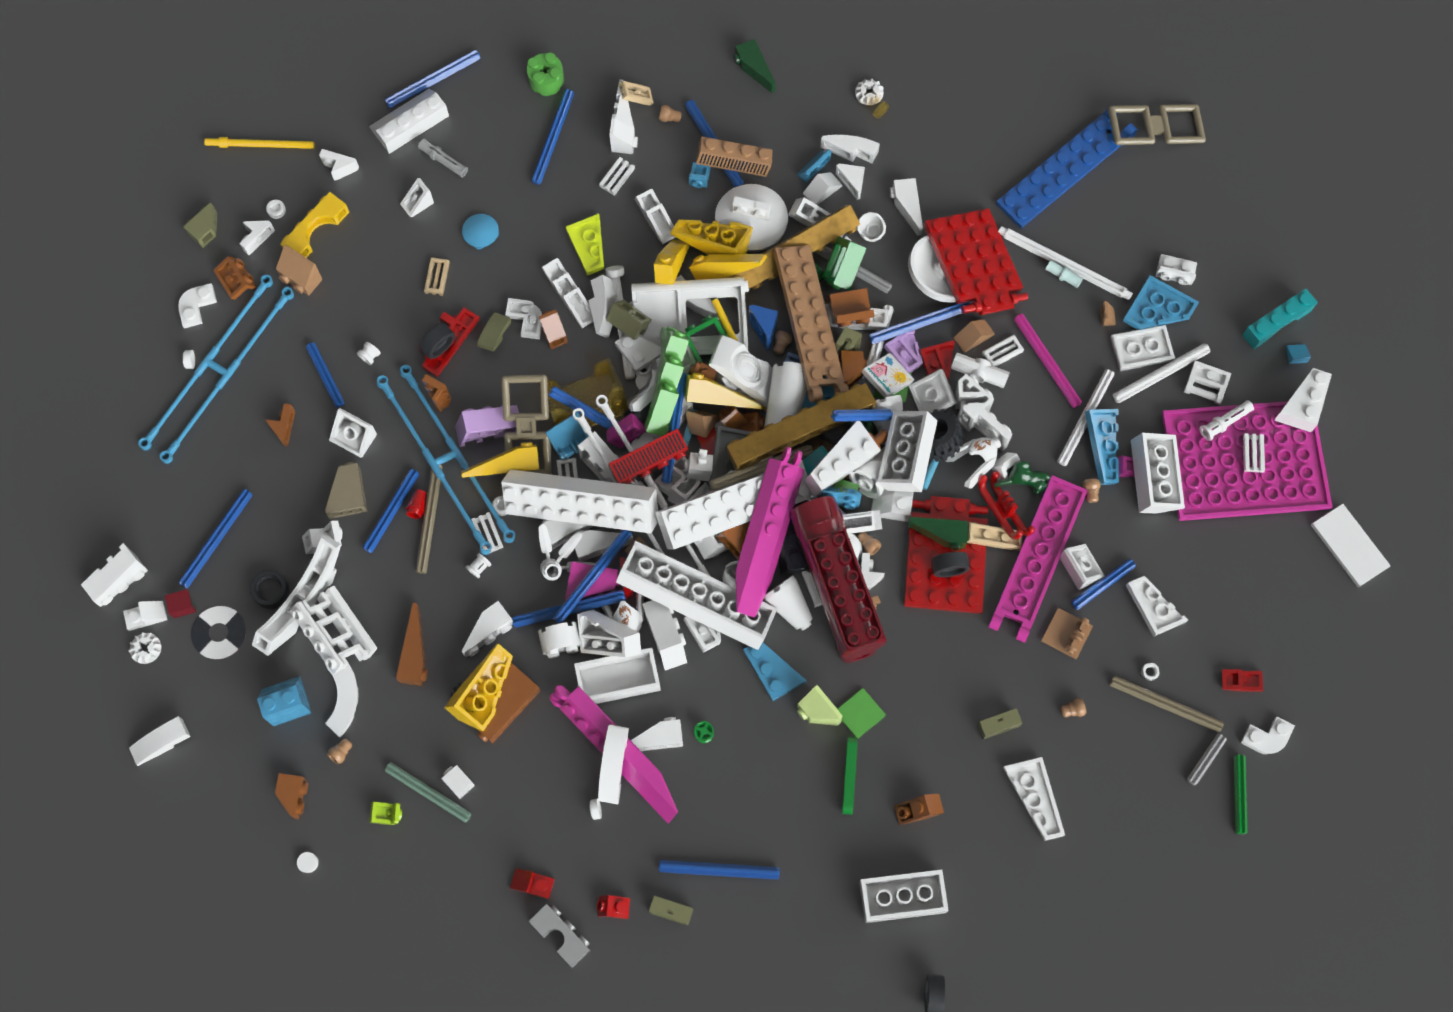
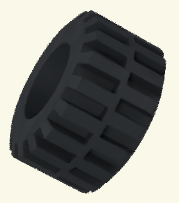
[928,409,964,462]

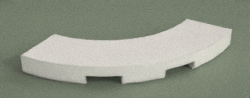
[325,663,358,737]

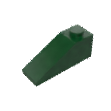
[733,39,775,93]
[908,517,968,551]

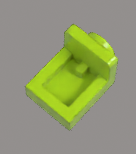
[369,802,402,825]

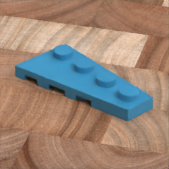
[1085,409,1119,485]

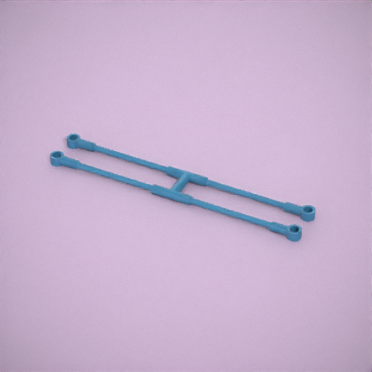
[138,275,294,464]
[377,365,515,555]

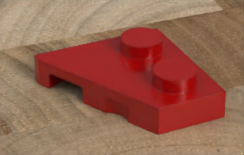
[919,340,955,381]

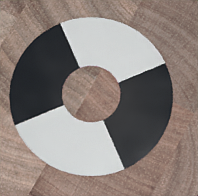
[191,606,246,659]

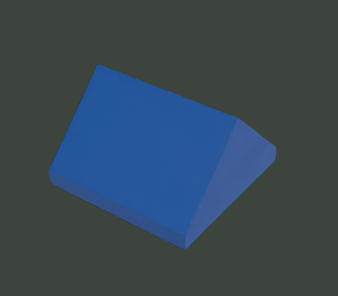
[748,305,778,351]

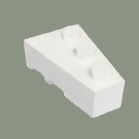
[81,543,148,607]
[642,600,687,670]
[577,610,641,657]

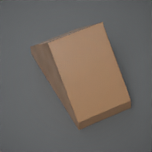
[953,319,995,353]
[686,411,719,438]

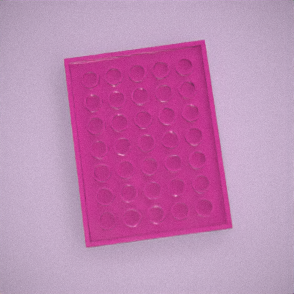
[1162,401,1332,521]

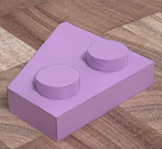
[884,330,923,374]

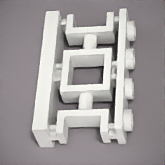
[291,586,377,674]

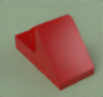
[510,869,555,899]

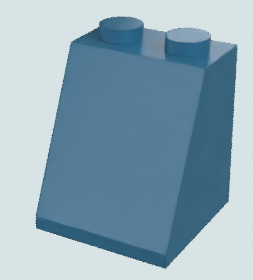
[257,676,312,726]

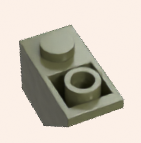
[183,203,217,248]

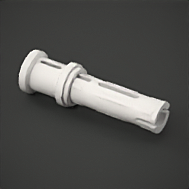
[1200,400,1254,441]

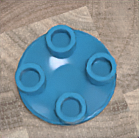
[462,214,499,249]

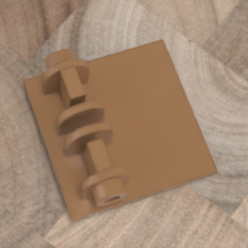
[1041,608,1093,659]

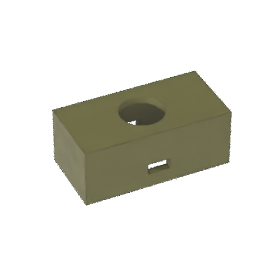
[977,708,1022,740]
[649,896,693,926]

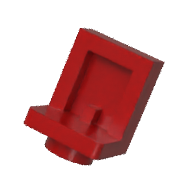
[596,895,630,919]

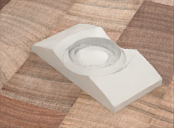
[709,335,773,407]

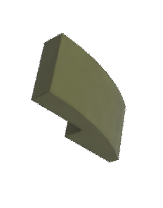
[477,312,511,352]

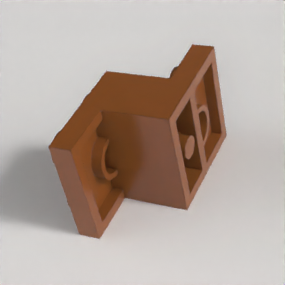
[825,288,875,328]

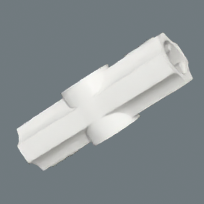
[951,353,1010,388]

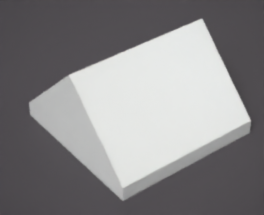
[329,408,377,458]
[1060,544,1105,590]

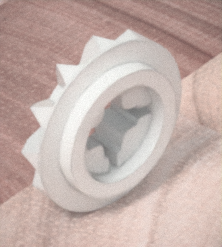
[855,78,884,105]
[129,632,161,664]

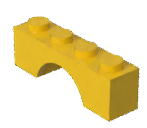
[281,192,349,258]

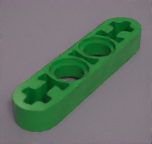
[842,737,858,815]

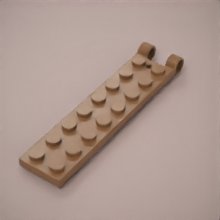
[773,245,849,402]

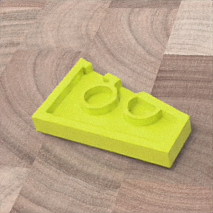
[566,213,604,276]

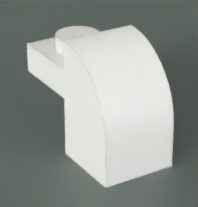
[302,521,342,554]

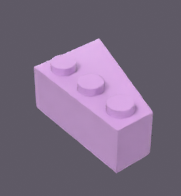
[455,405,519,447]

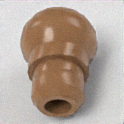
[659,105,682,122]
[773,331,792,355]
[1082,479,1101,503]
[857,532,881,556]
[1060,698,1087,718]
[327,739,352,764]

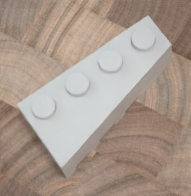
[804,421,881,497]
[578,432,645,486]

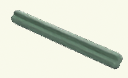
[385,762,472,822]

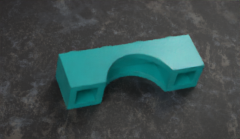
[1242,289,1318,350]

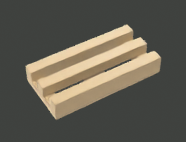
[619,81,654,106]
[424,257,450,296]

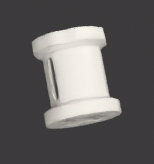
[466,553,491,579]

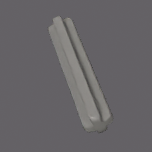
[1187,734,1227,786]

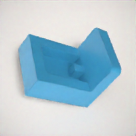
[689,162,711,188]

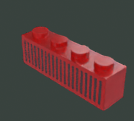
[608,428,688,485]

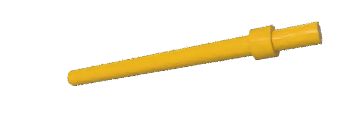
[205,137,314,149]

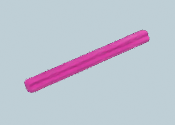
[1014,314,1082,408]

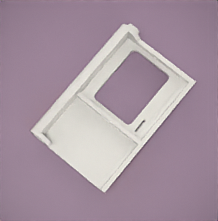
[632,277,749,355]

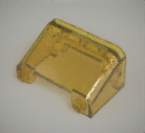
[538,358,628,427]

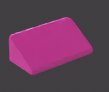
[606,413,646,448]

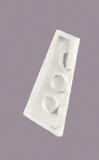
[1003,757,1065,841]

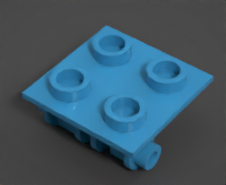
[545,412,589,461]
[821,487,862,509]

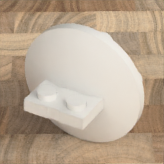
[715,184,788,253]

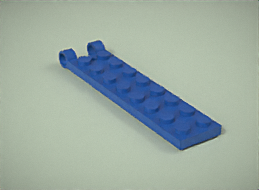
[996,105,1138,229]

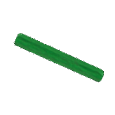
[1234,754,1247,834]

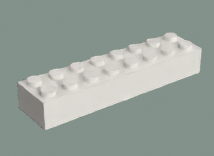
[655,460,814,549]
[501,470,658,533]
[616,541,777,650]

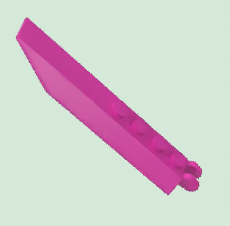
[735,447,805,617]
[549,685,678,823]

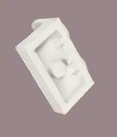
[1155,254,1197,285]

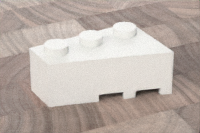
[1275,368,1332,432]

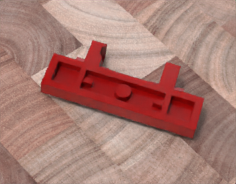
[418,308,480,378]

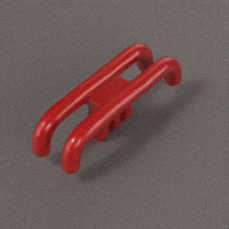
[978,471,1035,540]

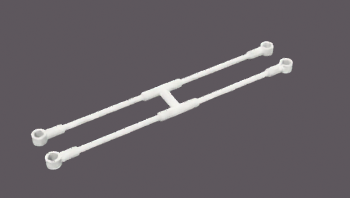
[573,395,715,579]

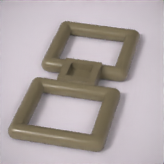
[1108,104,1206,145]
[501,374,552,475]

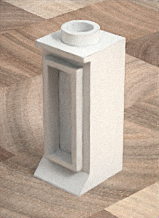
[842,510,882,534]

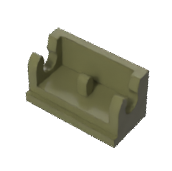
[606,300,652,340]
[836,326,862,358]

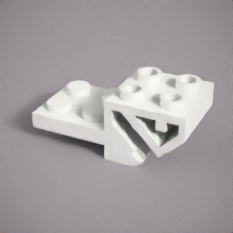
[954,374,1012,451]

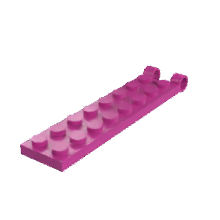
[988,475,1088,643]

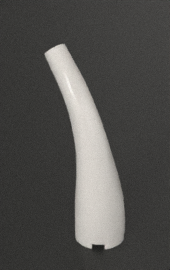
[725,362,807,475]

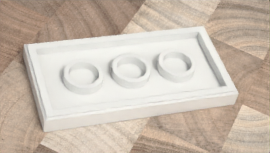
[1311,504,1390,587]

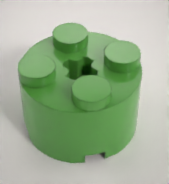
[527,53,564,96]

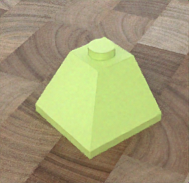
[797,685,843,726]

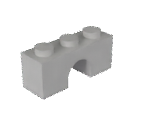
[529,904,590,968]

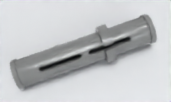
[418,139,468,178]

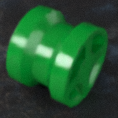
[694,721,714,743]

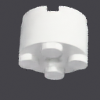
[538,622,581,658]

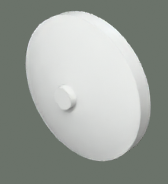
[908,235,956,302]

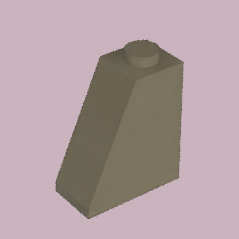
[325,462,367,519]

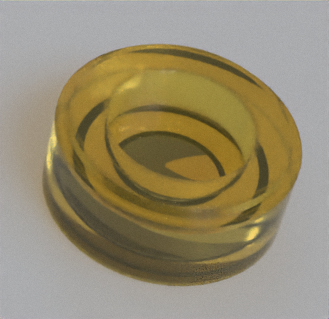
[873,101,889,119]

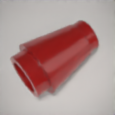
[405,489,426,519]

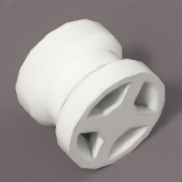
[357,342,381,365]

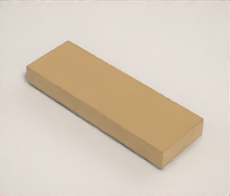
[967,522,1022,551]

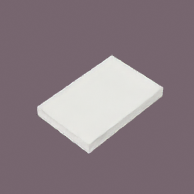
[1110,325,1175,371]

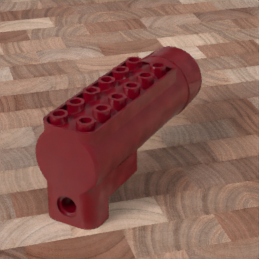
[790,496,887,663]

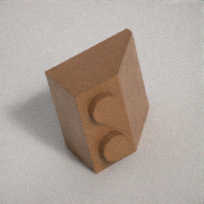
[276,245,322,296]

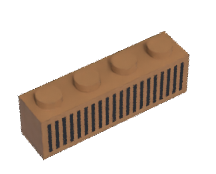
[696,137,773,177]

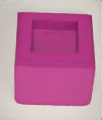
[1117,455,1135,477]

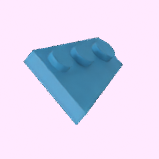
[743,642,807,701]

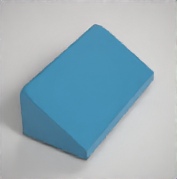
[797,149,831,183]

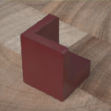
[165,589,196,618]

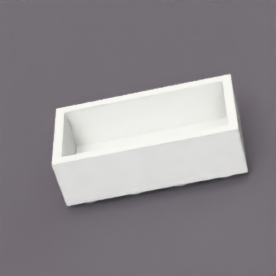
[574,648,661,704]

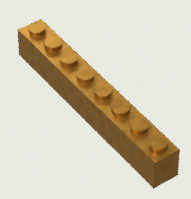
[726,205,860,298]
[727,383,876,471]

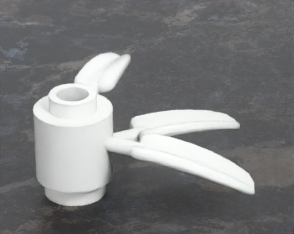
[539,524,595,580]

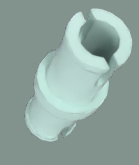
[1045,260,1083,288]

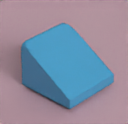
[1286,344,1311,364]

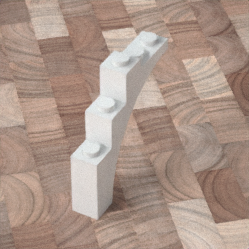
[252,534,341,656]

